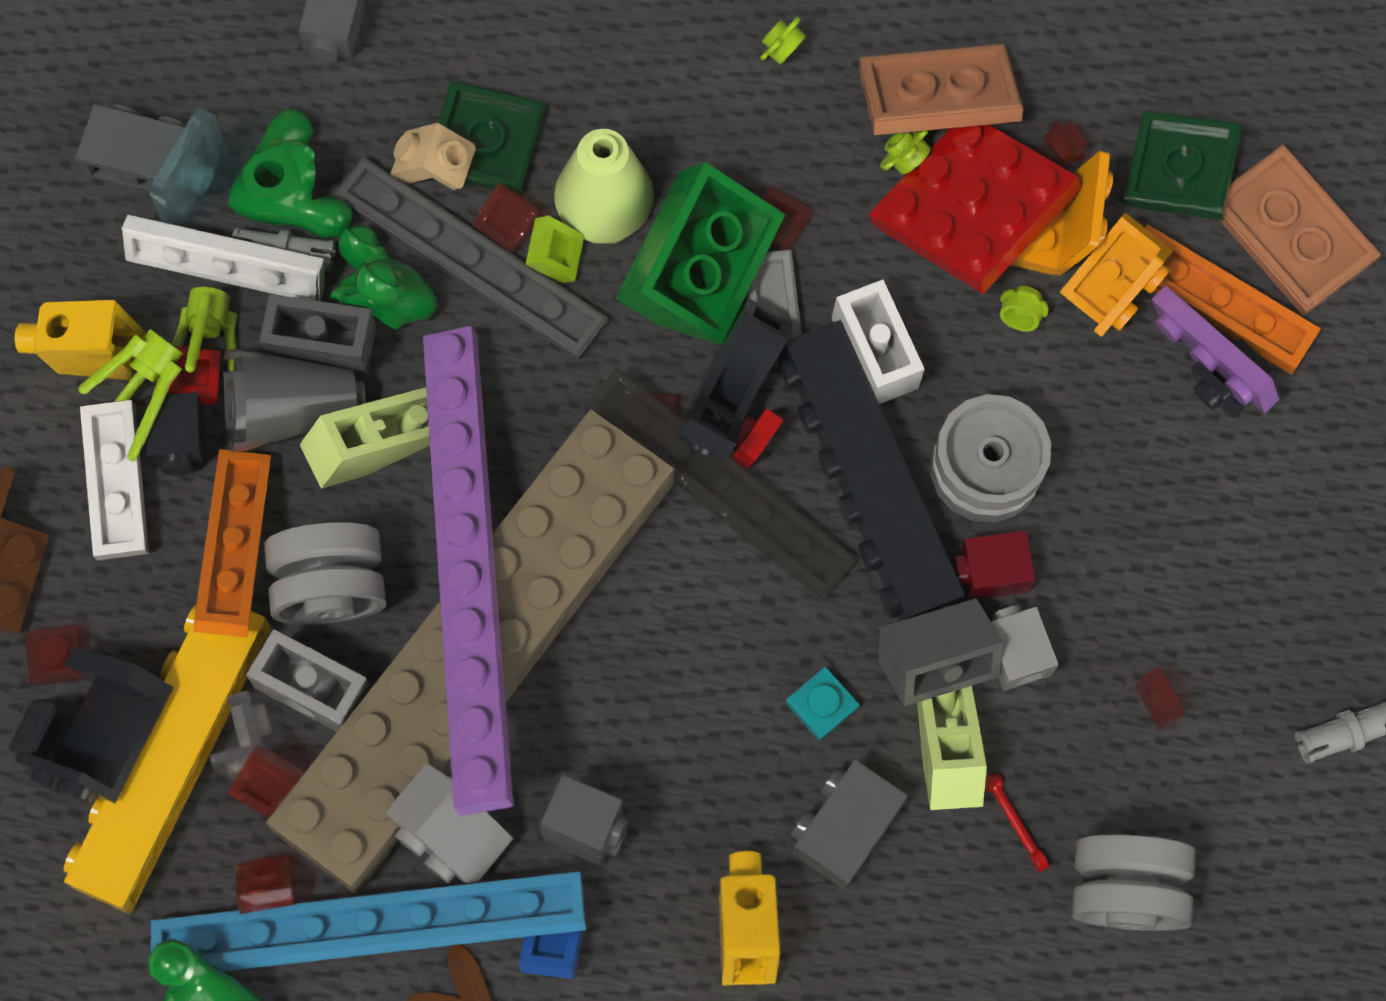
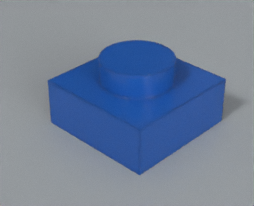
[519,930,583,979]

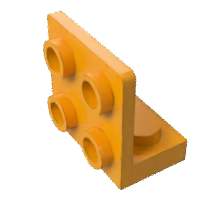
[1011,151,1113,276]

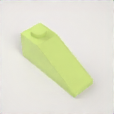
[300,387,430,489]
[917,686,987,810]

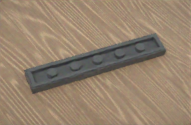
[334,157,608,361]

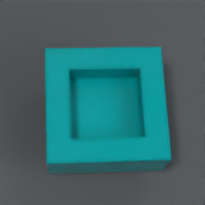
[785,667,860,742]

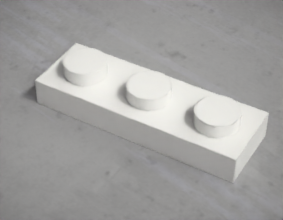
[80,400,149,561]

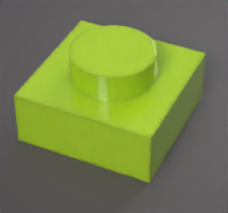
[525,216,584,283]

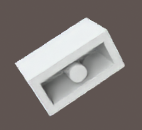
[832,280,925,404]

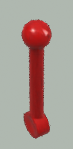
[985,773,1049,873]

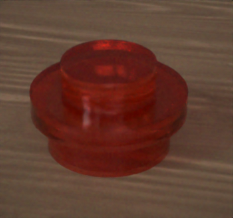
[1043,120,1088,168]

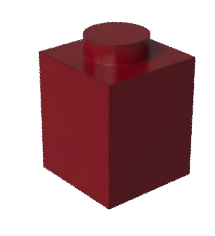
[953,531,1035,600]

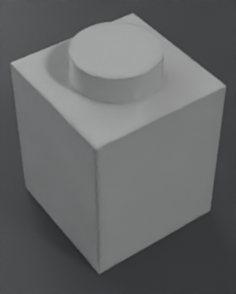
[990,605,1059,692]

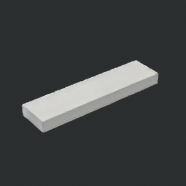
[122,215,325,301]

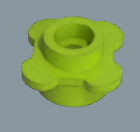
[760,16,806,65]
[880,130,930,174]

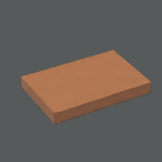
[859,44,1023,135]
[1219,144,1381,316]

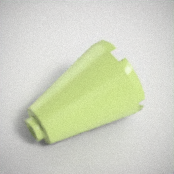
[555,129,654,244]

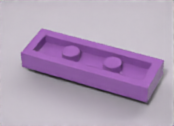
[1151,286,1279,414]

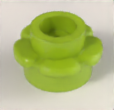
[1000,286,1049,332]

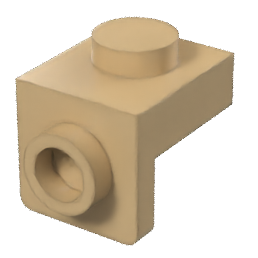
[390,123,476,190]

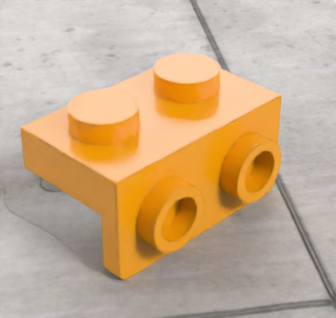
[1060,212,1173,337]

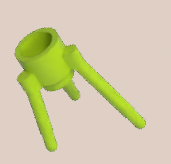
[152,287,238,396]
[78,329,184,462]

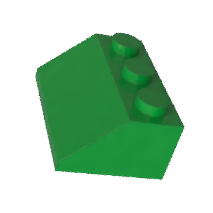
[615,162,785,345]

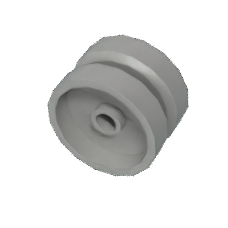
[931,394,1051,523]
[264,522,387,625]
[1072,835,1195,931]

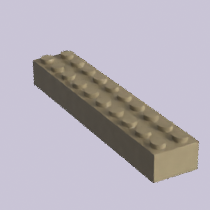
[266,409,674,895]

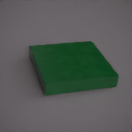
[438,80,546,197]
[1123,111,1242,220]

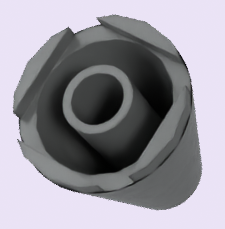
[223,349,365,452]

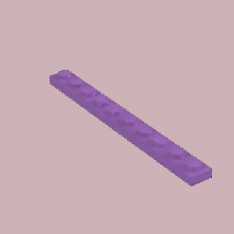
[423,326,514,816]

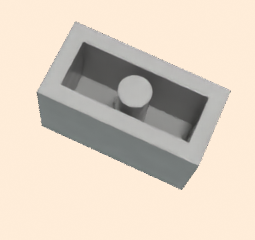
[385,763,513,884]

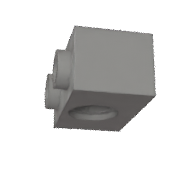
[247,629,371,732]

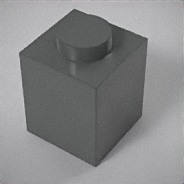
[299,0,365,62]

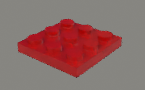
[868,124,1082,294]

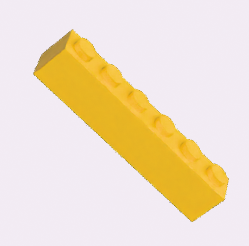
[63,604,271,915]

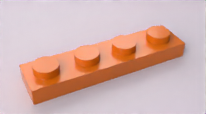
[1145,224,1321,375]
[193,449,271,638]

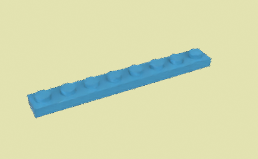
[151,872,586,971]

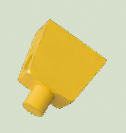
[15,300,146,380]
[719,851,780,985]

